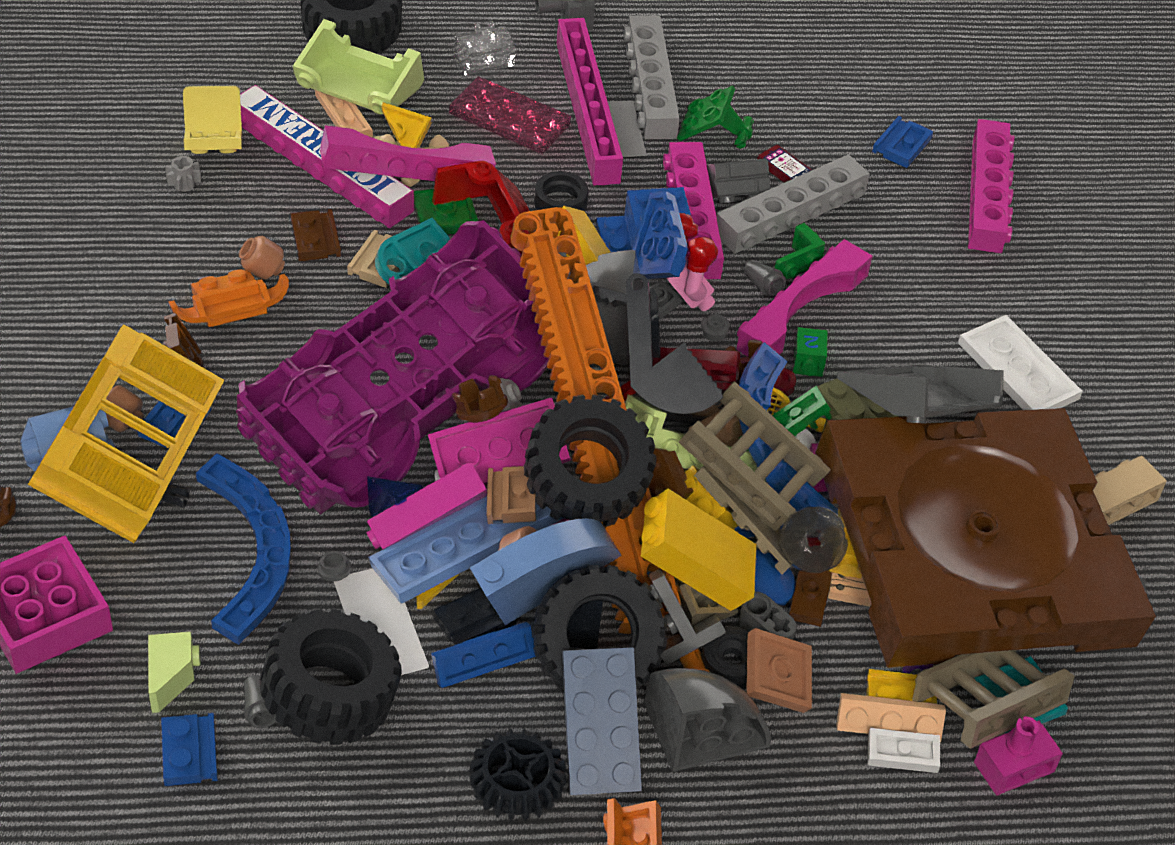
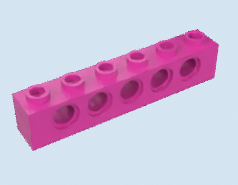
[968,119,1014,254]
[663,142,724,279]

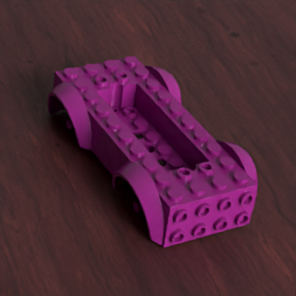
[236,220,549,515]

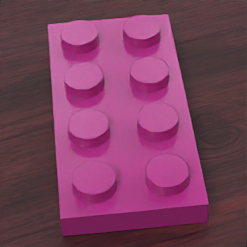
[428,397,571,486]

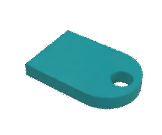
[375,217,450,284]

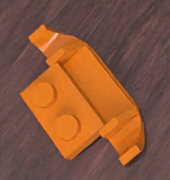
[168,270,289,327]

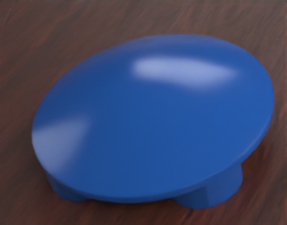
[755,550,796,605]

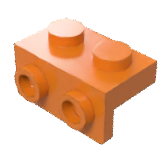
[603,798,662,845]

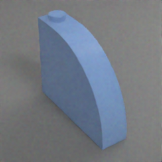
[470,518,621,625]

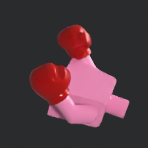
[667,213,718,311]

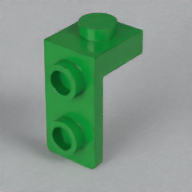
[775,223,826,279]

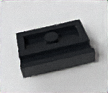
[433,588,516,645]

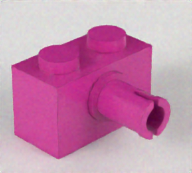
[974,716,1063,796]

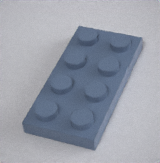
[562,647,642,795]

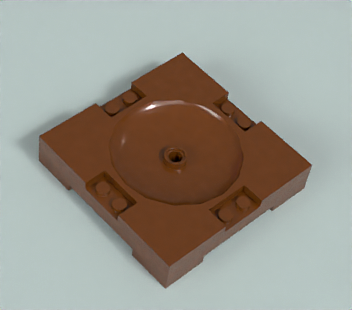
[815,408,1156,668]

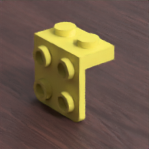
[183,86,242,154]

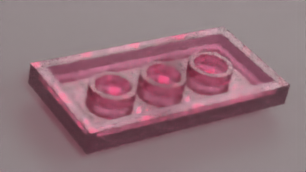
[449,76,571,154]

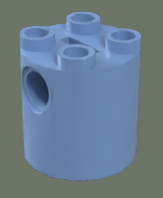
[20,406,114,471]

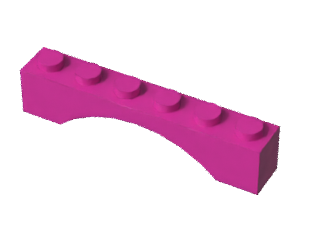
[320,125,496,181]
[736,239,872,356]

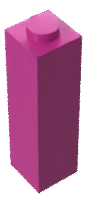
[366,461,487,549]

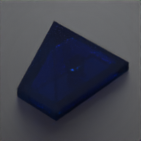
[367,476,423,517]

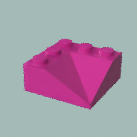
[0,535,113,674]

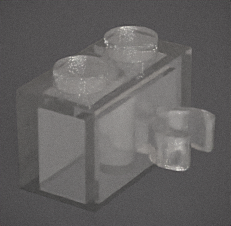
[454,20,515,75]

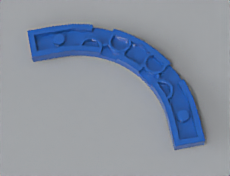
[739,342,838,537]
[196,453,291,645]

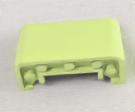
[293,19,424,114]

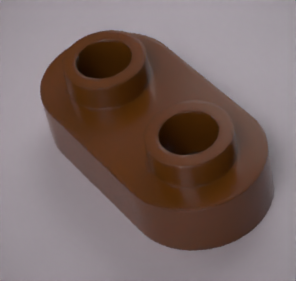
[648,448,686,499]

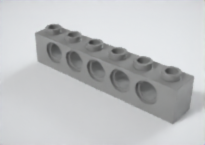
[623,15,680,140]
[716,154,870,254]

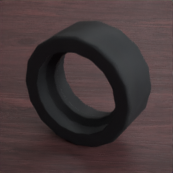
[534,171,589,212]

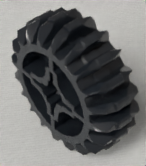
[470,728,566,822]

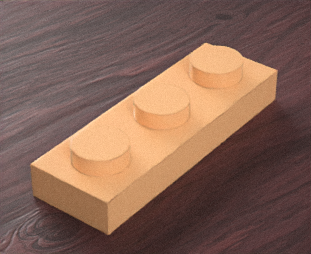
[836,693,946,742]

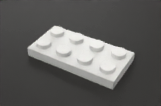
[958,315,1083,410]

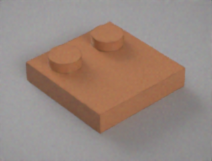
[747,628,812,713]

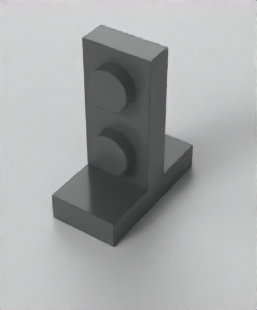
[648,568,726,665]

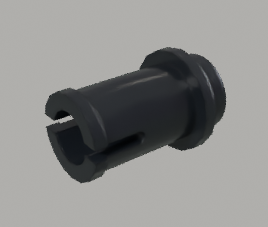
[160,483,190,508]

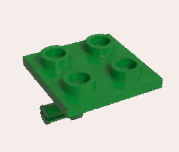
[677,85,754,149]

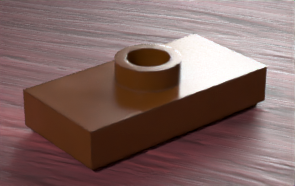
[789,562,832,627]

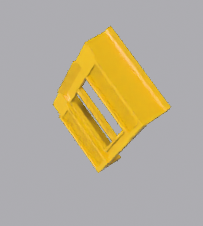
[28,324,224,543]

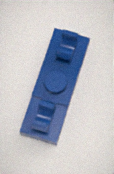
[431,622,536,688]

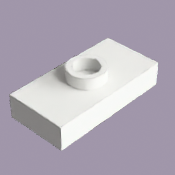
[868,728,940,773]

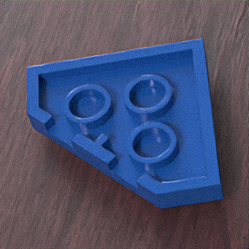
[632,191,688,279]

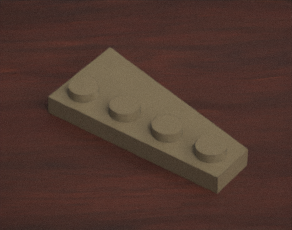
[694,466,803,574]

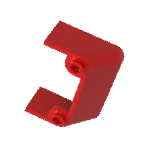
[432,161,532,255]

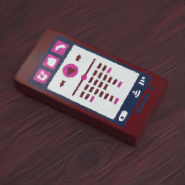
[757,144,812,183]

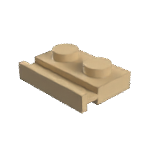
[347,230,399,288]

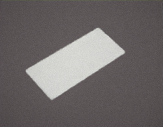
[334,568,429,675]

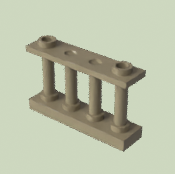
[679,381,831,531]
[912,650,1075,749]

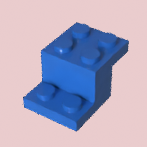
[596,187,692,252]

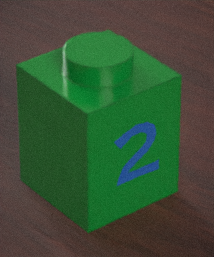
[793,327,828,377]

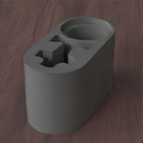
[738,592,797,640]

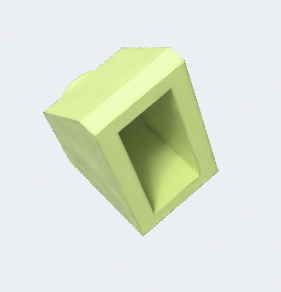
[148,632,201,713]

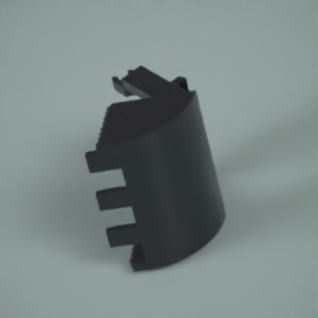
[593,273,725,424]

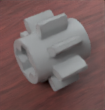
[165,156,201,192]

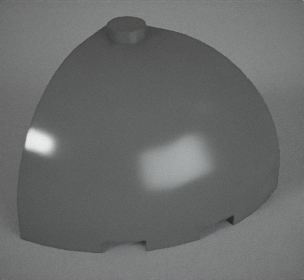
[567,250,643,365]
[644,668,771,772]

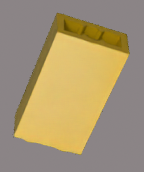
[641,489,757,611]

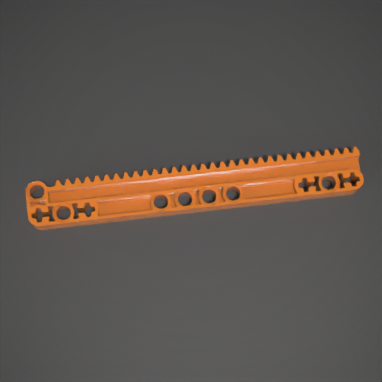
[510,207,681,634]

